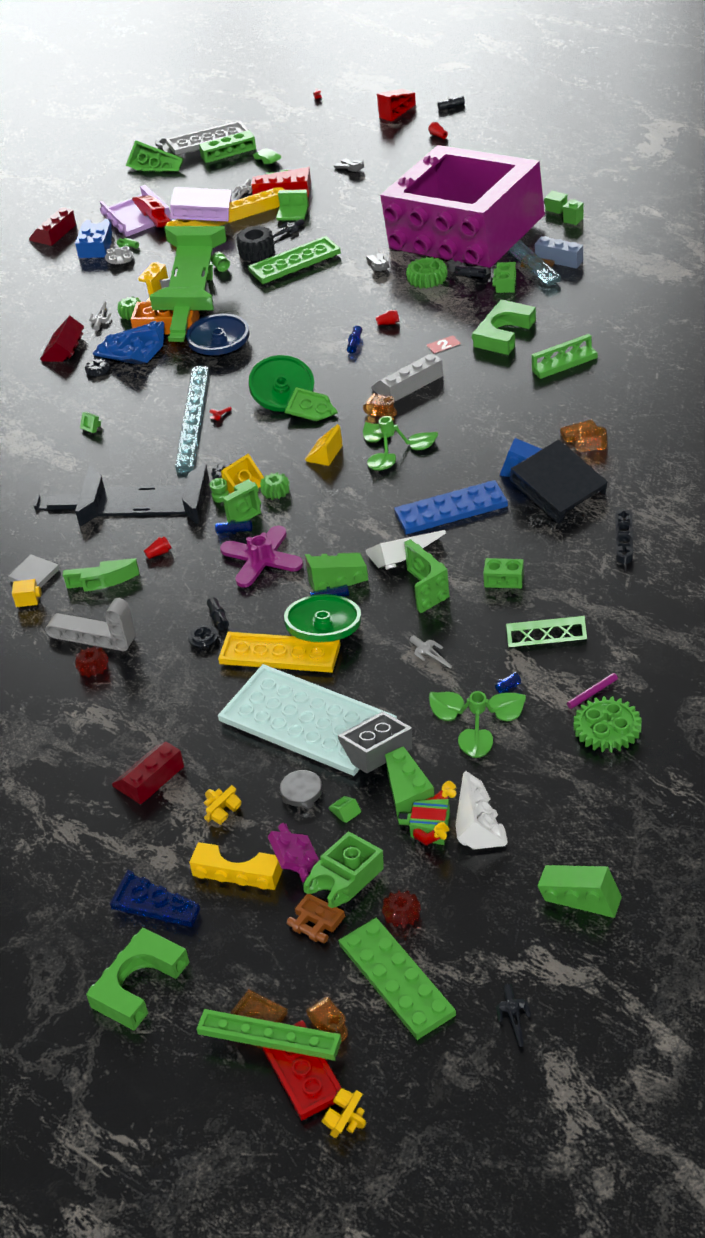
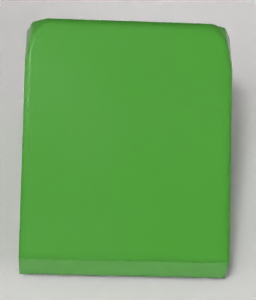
[329,796,361,823]

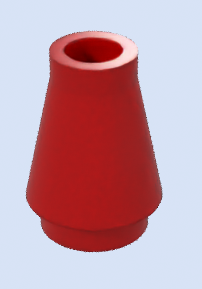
[428,122,448,139]
[376,309,400,326]
[143,536,172,559]

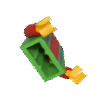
[399,781,456,845]

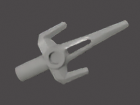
[233,179,252,201]
[89,302,111,331]
[410,635,452,668]

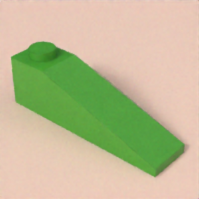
[125,140,183,172]

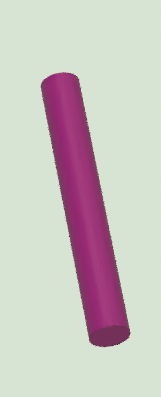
[567,673,618,709]

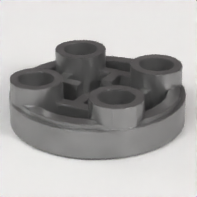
[280,770,322,809]

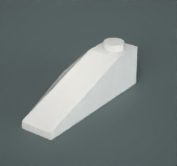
[366,530,446,570]

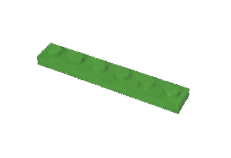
[197,1009,341,1060]

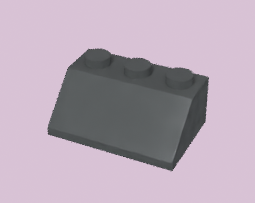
[338,711,412,773]

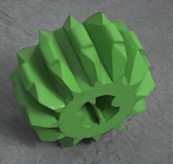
[117,296,141,320]
[260,472,290,500]

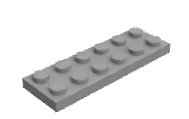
[166,121,248,155]

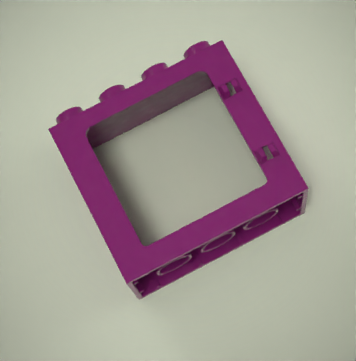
[380,145,545,268]

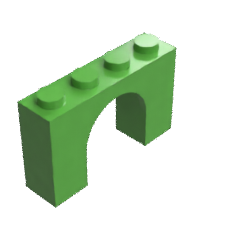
[472,300,536,355]
[86,928,189,1030]

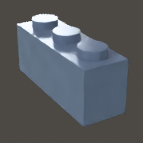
[535,236,583,268]

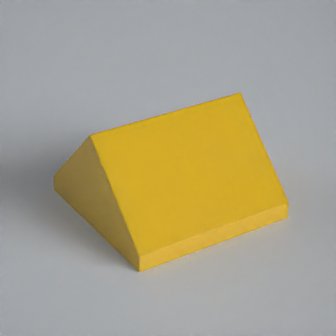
[305,424,343,466]
[221,453,264,494]

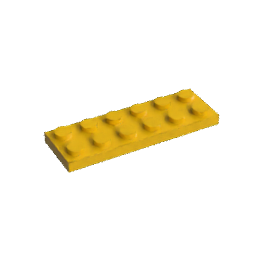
[218,632,340,673]

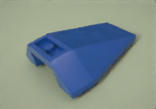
[93,321,164,364]

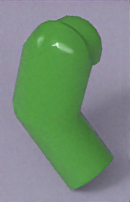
[117,238,139,249]

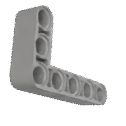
[45,598,136,651]

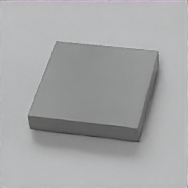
[8,555,60,588]

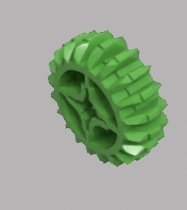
[406,257,447,289]

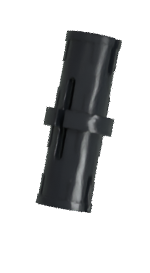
[437,96,465,111]
[454,266,487,278]
[206,597,229,630]

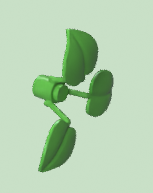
[363,416,438,470]
[429,691,526,758]

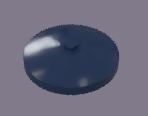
[186,314,250,355]

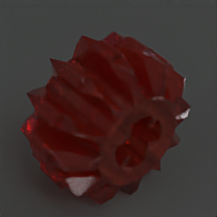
[75,646,108,678]
[382,889,421,928]

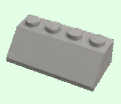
[371,353,443,403]

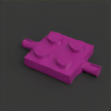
[268,823,319,883]

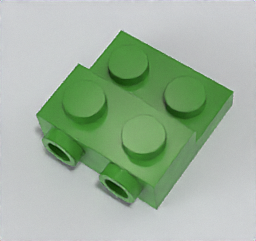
[223,479,261,528]

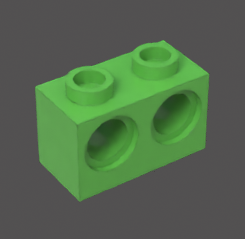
[493,262,516,293]
[483,558,524,588]

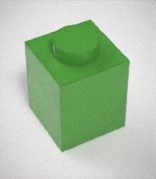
[544,191,568,214]
[563,199,584,225]

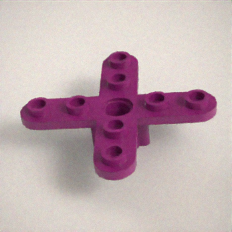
[220,526,303,587]

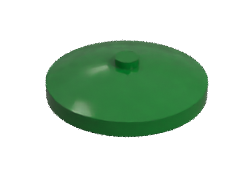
[249,355,314,412]
[284,594,361,642]

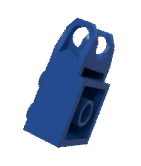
[75,219,112,258]

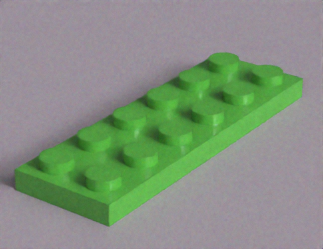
[248,236,341,284]
[339,918,456,1040]

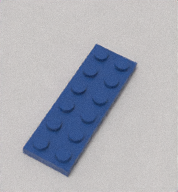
[394,480,508,535]

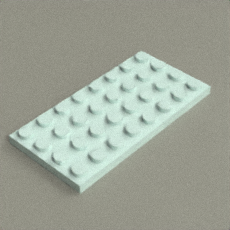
[218,664,397,776]

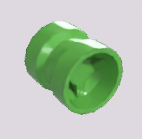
[211,252,230,272]
[210,478,229,503]

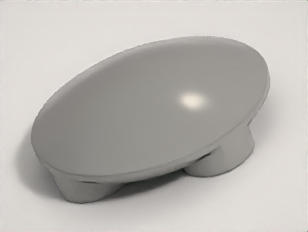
[105,246,134,264]

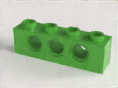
[199,130,256,163]

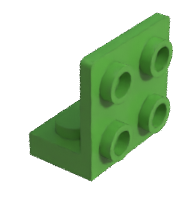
[276,190,309,221]

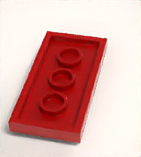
[261,1020,341,1120]

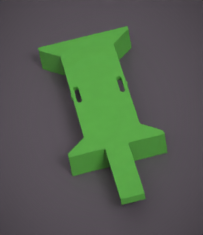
[150,226,227,342]

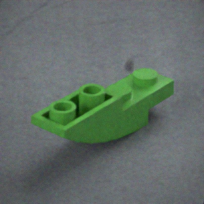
[63,558,139,592]

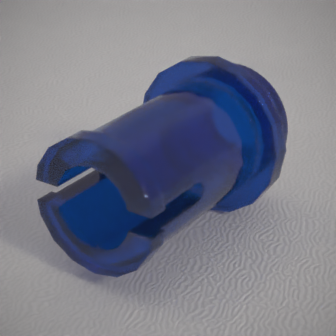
[495,672,521,694]

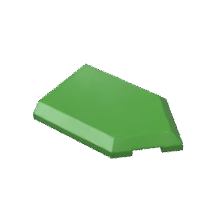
[285,387,338,421]

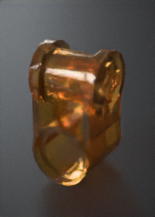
[363,394,397,417]
[573,426,608,452]
[306,996,348,1042]

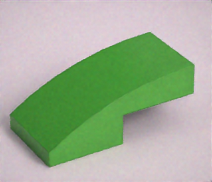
[253,149,281,164]

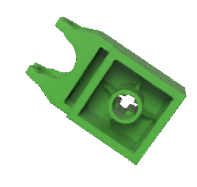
[303,831,384,908]

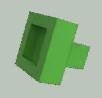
[80,412,102,433]

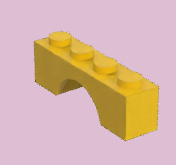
[189,842,283,890]

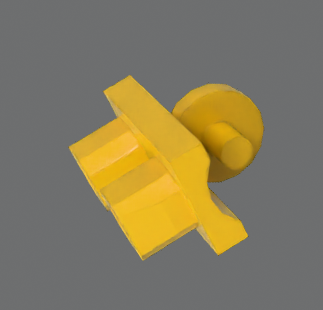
[204,785,242,825]
[321,1088,366,1138]

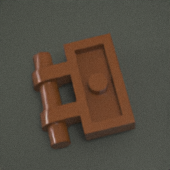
[287,894,345,943]

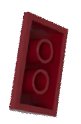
[29,207,77,246]
[40,315,85,362]
[112,741,184,805]

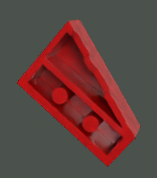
[377,89,416,122]

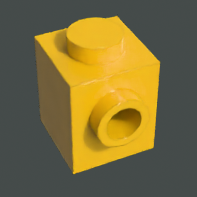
[12,579,41,607]

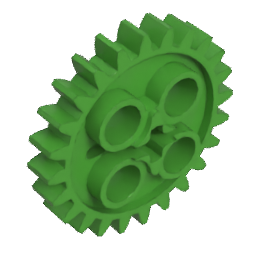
[574,696,642,752]

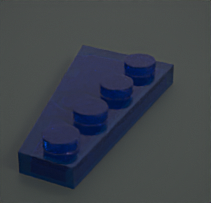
[110,870,200,927]

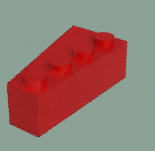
[251,167,311,196]

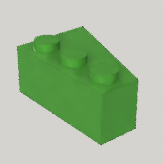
[305,553,368,595]
[385,746,434,820]
[538,865,622,918]

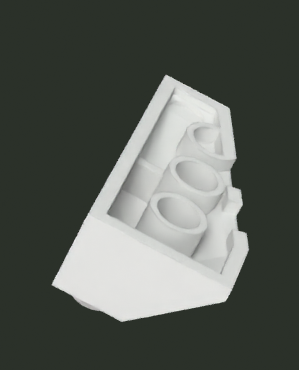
[455,771,508,849]

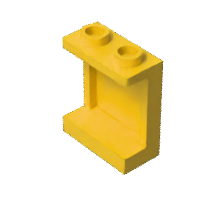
[138,262,168,302]

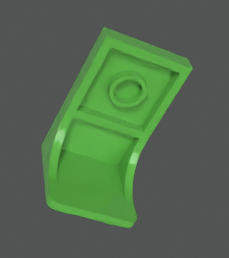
[404,539,450,613]

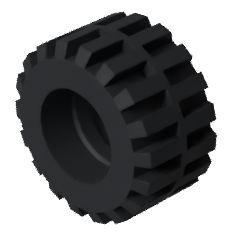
[236,226,275,261]

